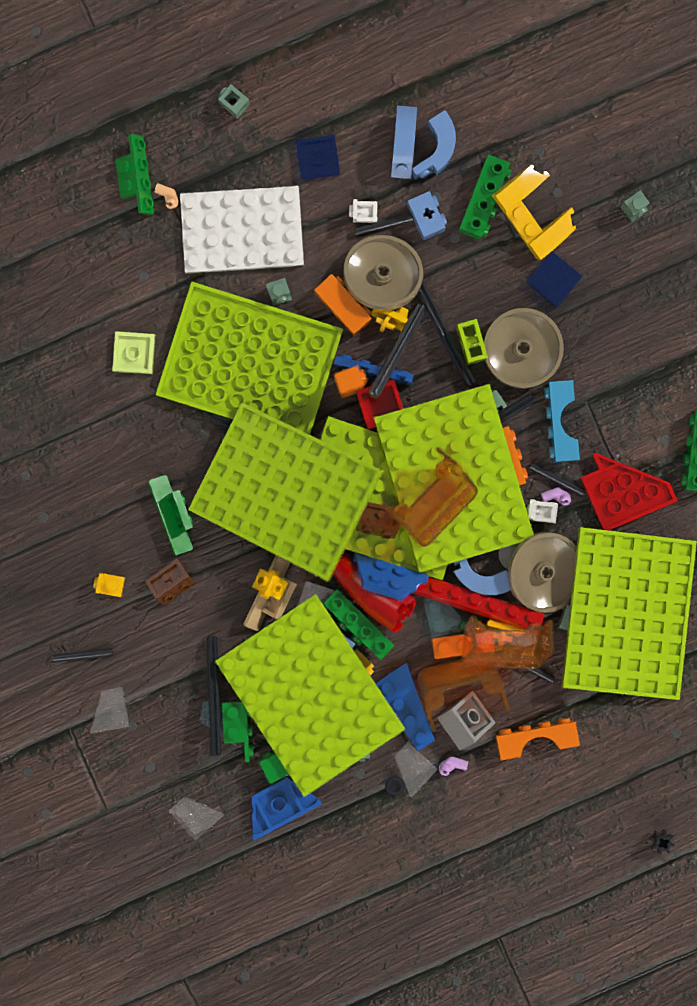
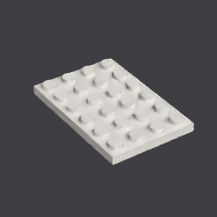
[180,186,304,274]

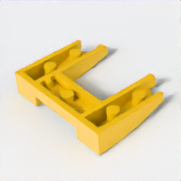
[492,164,576,260]

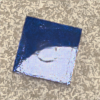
[296,135,340,181]
[526,251,582,307]

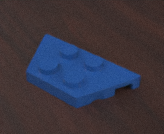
[353,552,429,601]
[252,776,322,841]

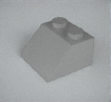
[437,691,495,750]

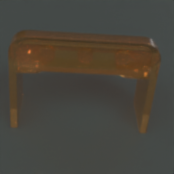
[381,447,478,547]
[461,617,554,669]
[417,652,510,732]

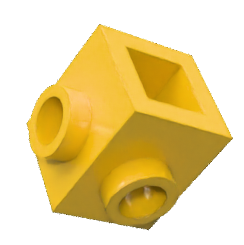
[252,569,289,600]

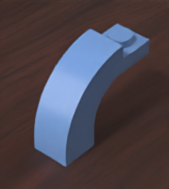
[391,106,417,179]
[411,110,456,179]
[453,559,511,595]

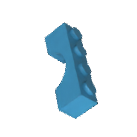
[544,380,580,463]

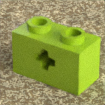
[456,319,488,365]

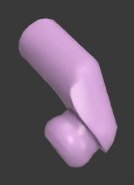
[541,488,571,506]

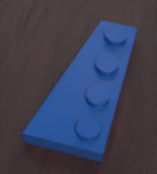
[334,354,413,386]
[375,663,435,751]

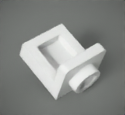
[349,199,377,223]
[526,499,558,524]

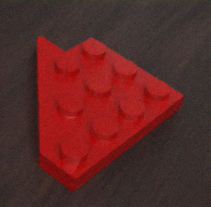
[580,453,678,531]

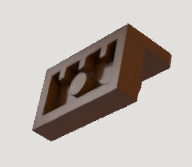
[356,502,402,539]
[145,558,195,605]

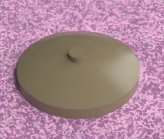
[343,235,423,310]
[484,308,564,388]
[508,532,577,613]

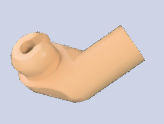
[155,183,179,209]

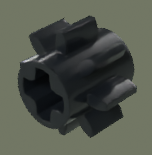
[649,829,675,855]

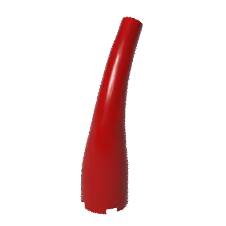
[332,550,416,633]

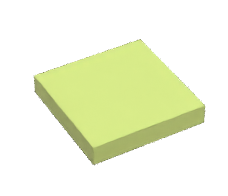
[112,331,155,374]

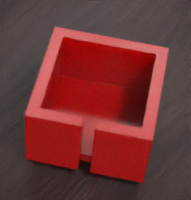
[356,379,403,430]

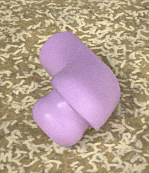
[439,757,468,776]

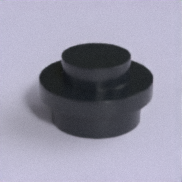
[385,775,405,796]

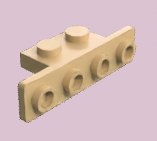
[244,555,297,631]

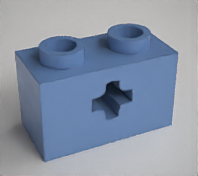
[407,191,447,240]

